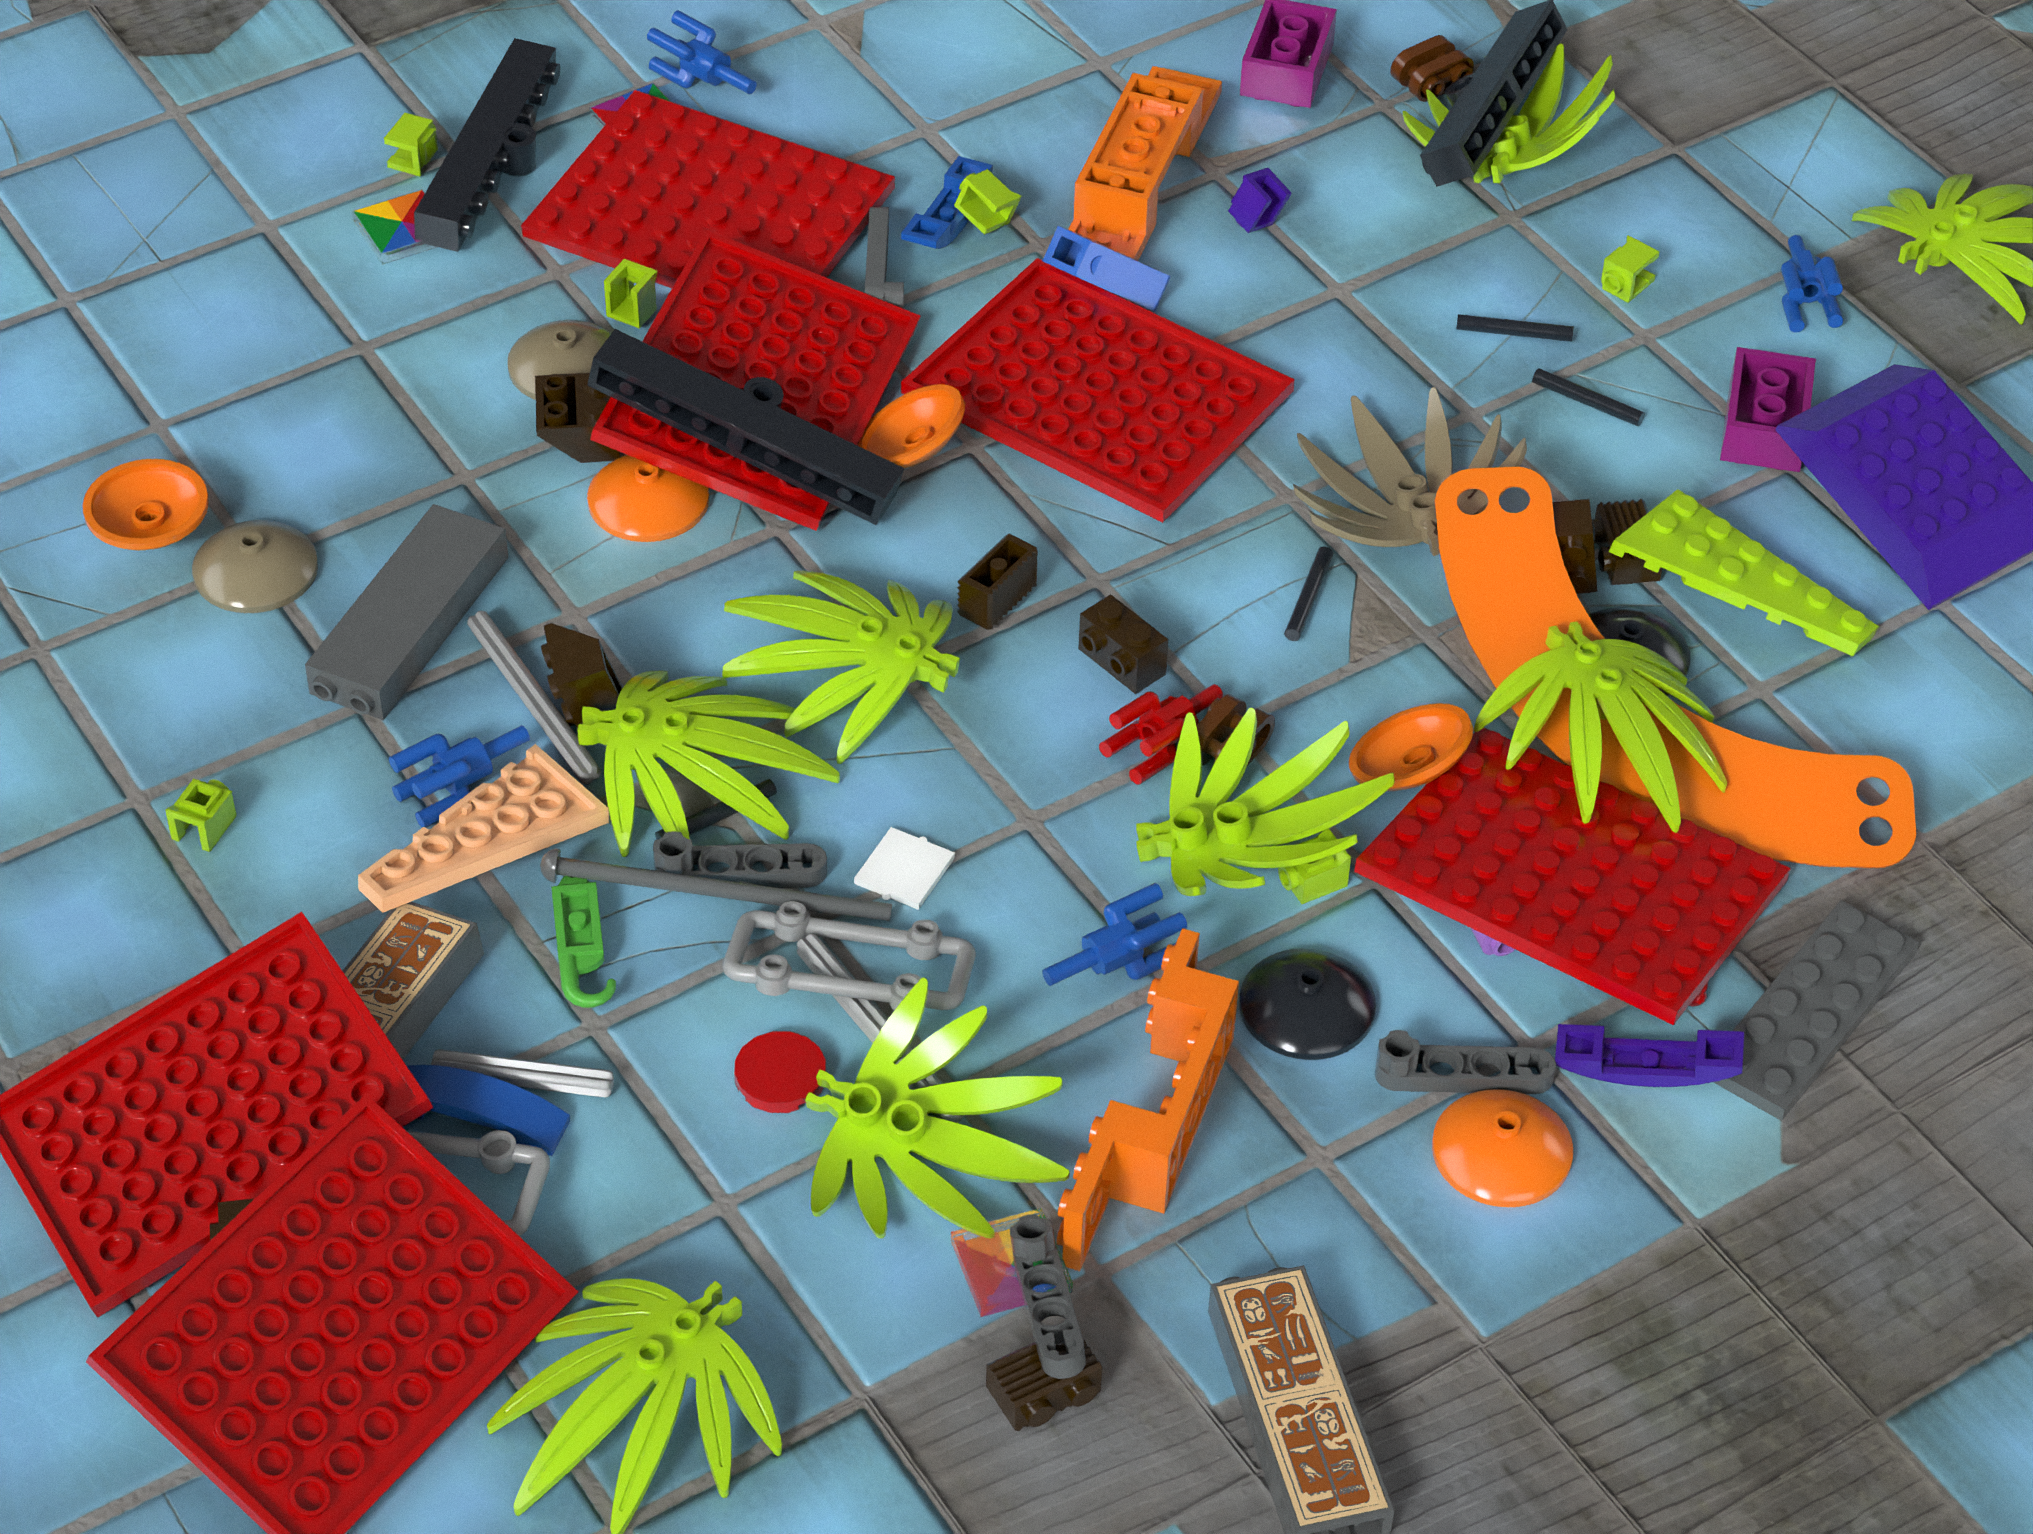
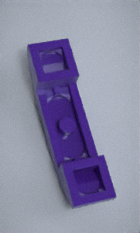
[1555,1024,1744,1087]

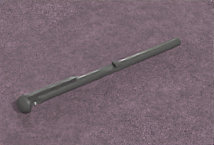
[540,849,892,921]

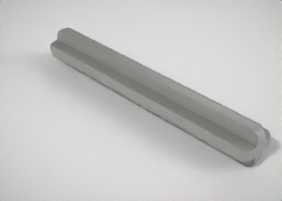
[431,1049,614,1098]

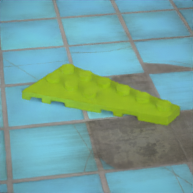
[1609,489,1879,656]

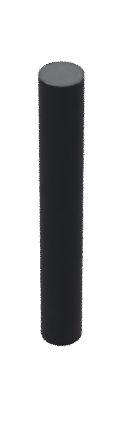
[1456,314,1574,342]
[1532,368,1645,427]
[1284,546,1334,641]
[655,779,777,840]

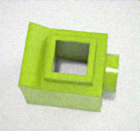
[384,113,438,177]
[954,169,1022,235]
[1601,235,1660,303]
[604,259,658,329]
[165,778,237,852]
[1278,828,1351,904]

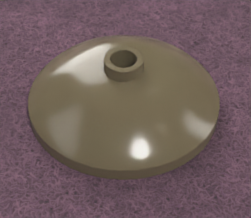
[508,320,611,400]
[192,520,318,613]

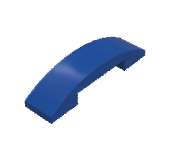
[901,156,993,249]
[407,1065,570,1156]

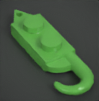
[551,876,616,1008]

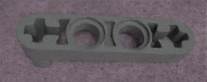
[865,207,904,309]
[653,831,827,888]
[1374,1030,1556,1094]
[1010,1214,1086,1379]

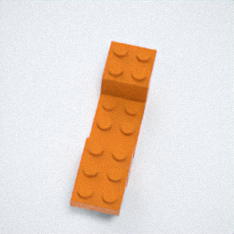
[1068,66,1222,261]
[1057,928,1239,1271]

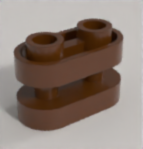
[1390,35,1474,102]
[1196,694,1275,766]

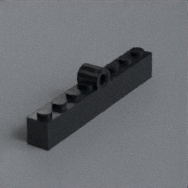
[1420,0,1568,187]
[414,38,560,252]
[587,329,905,525]

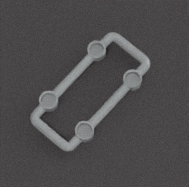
[722,901,976,1010]
[407,1130,550,1236]

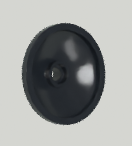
[1588,607,1690,696]
[1239,948,1376,1060]

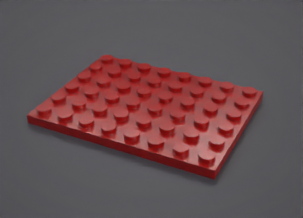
[521,90,895,288]
[590,229,921,531]
[901,258,1295,523]
[1354,728,1791,1025]
[0,912,433,1318]
[86,1094,579,1534]

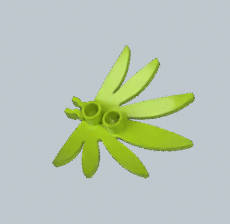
[1403,43,1615,183]
[1851,174,2033,325]
[722,571,960,764]
[1474,621,1727,833]
[577,670,840,857]
[1136,708,1395,896]
[805,978,1070,1239]
[487,1278,782,1534]

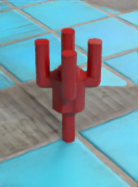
[1099,684,1223,785]

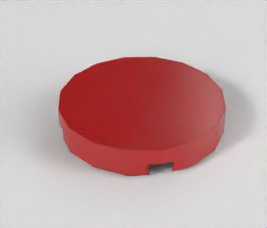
[734,1031,826,1113]

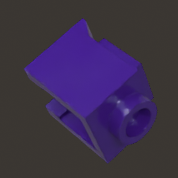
[1228,168,1292,233]

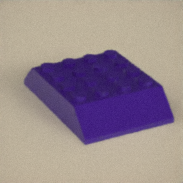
[1775,364,2033,610]

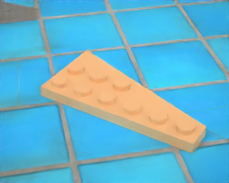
[358,744,609,913]

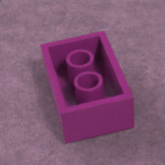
[1240,0,1337,108]
[1720,347,1816,472]

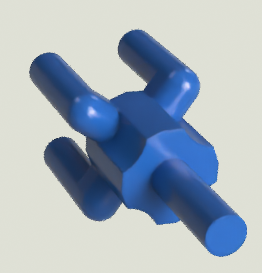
[647,10,757,95]
[1781,235,1843,332]
[389,725,530,828]
[1042,883,1187,986]

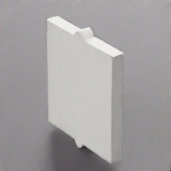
[854,827,955,910]

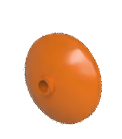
[858,384,965,468]
[587,455,709,542]
[83,459,209,551]
[1349,703,1473,791]
[1432,1089,1573,1207]

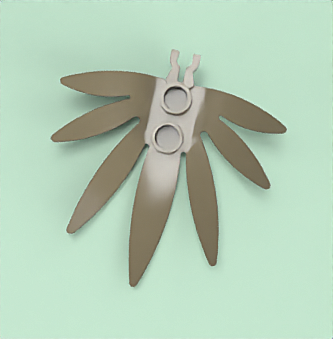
[1293,387,1527,556]

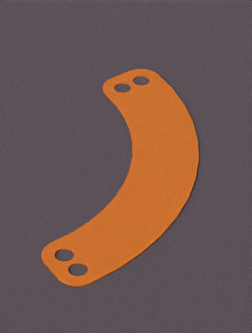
[1435,467,1916,868]

